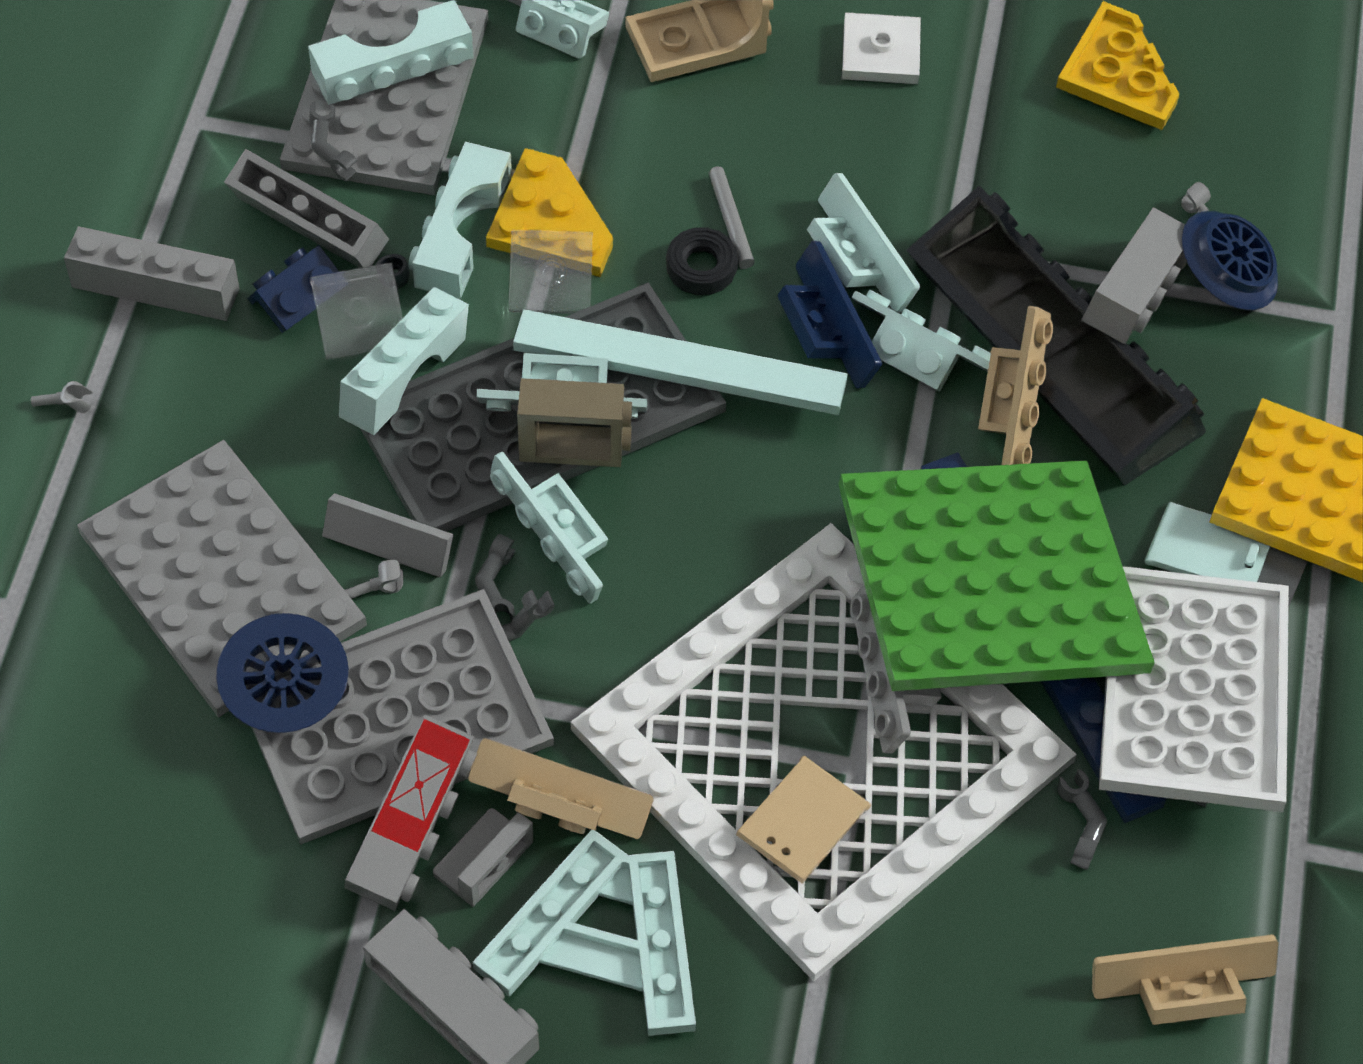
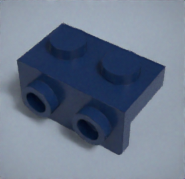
[247,245,349,333]

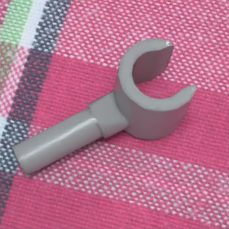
[1182,182,1211,213]
[31,381,93,413]
[345,560,403,599]

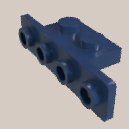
[777,241,882,388]

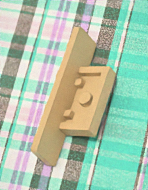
[978,306,1053,465]
[468,738,654,839]
[1092,935,1279,1025]

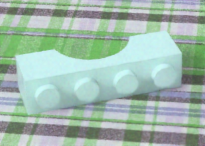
[308,0,473,105]
[408,142,512,299]
[339,287,469,435]

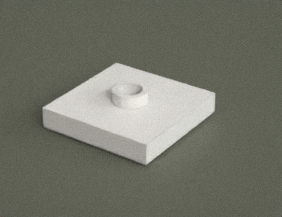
[842,13,921,84]

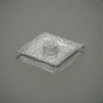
[509,230,593,314]
[310,263,403,359]

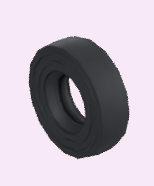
[666,227,738,295]

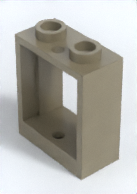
[517,378,632,467]

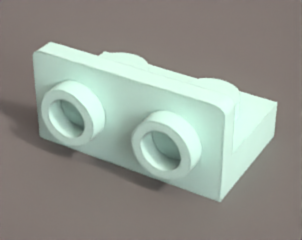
[516,0,609,59]

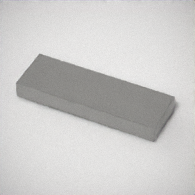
[322,493,453,577]

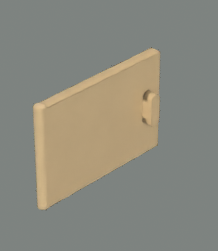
[736,756,871,884]

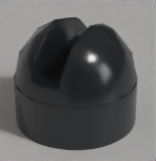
[375,254,410,289]

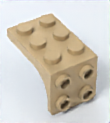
[626,0,774,82]

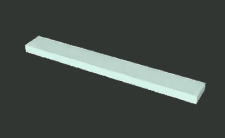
[513,309,848,415]

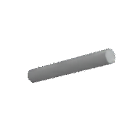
[709,167,755,269]

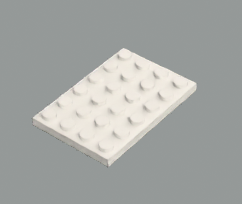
[1099,566,1289,812]

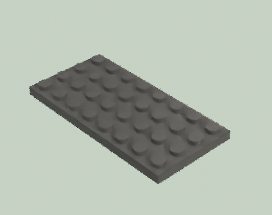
[360,283,726,532]

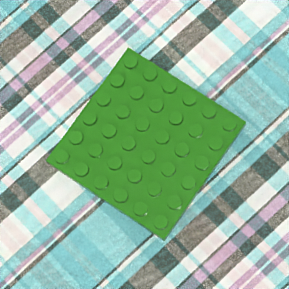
[838,461,1155,691]

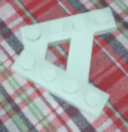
[473,830,696,1036]

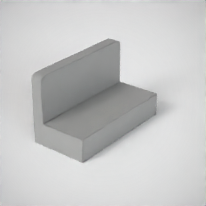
[433,808,533,907]

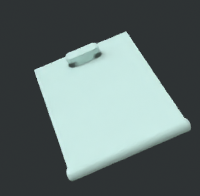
[1144,502,1271,582]

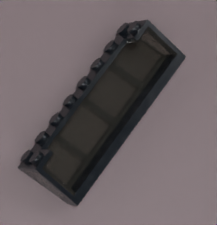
[906,185,1206,486]

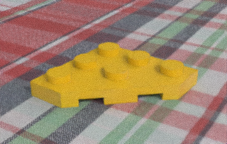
[1056,1,1180,130]
[486,148,613,277]

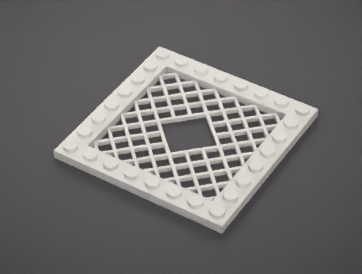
[571,523,1076,981]

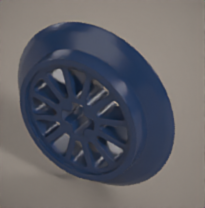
[1182,211,1278,310]
[216,613,349,733]

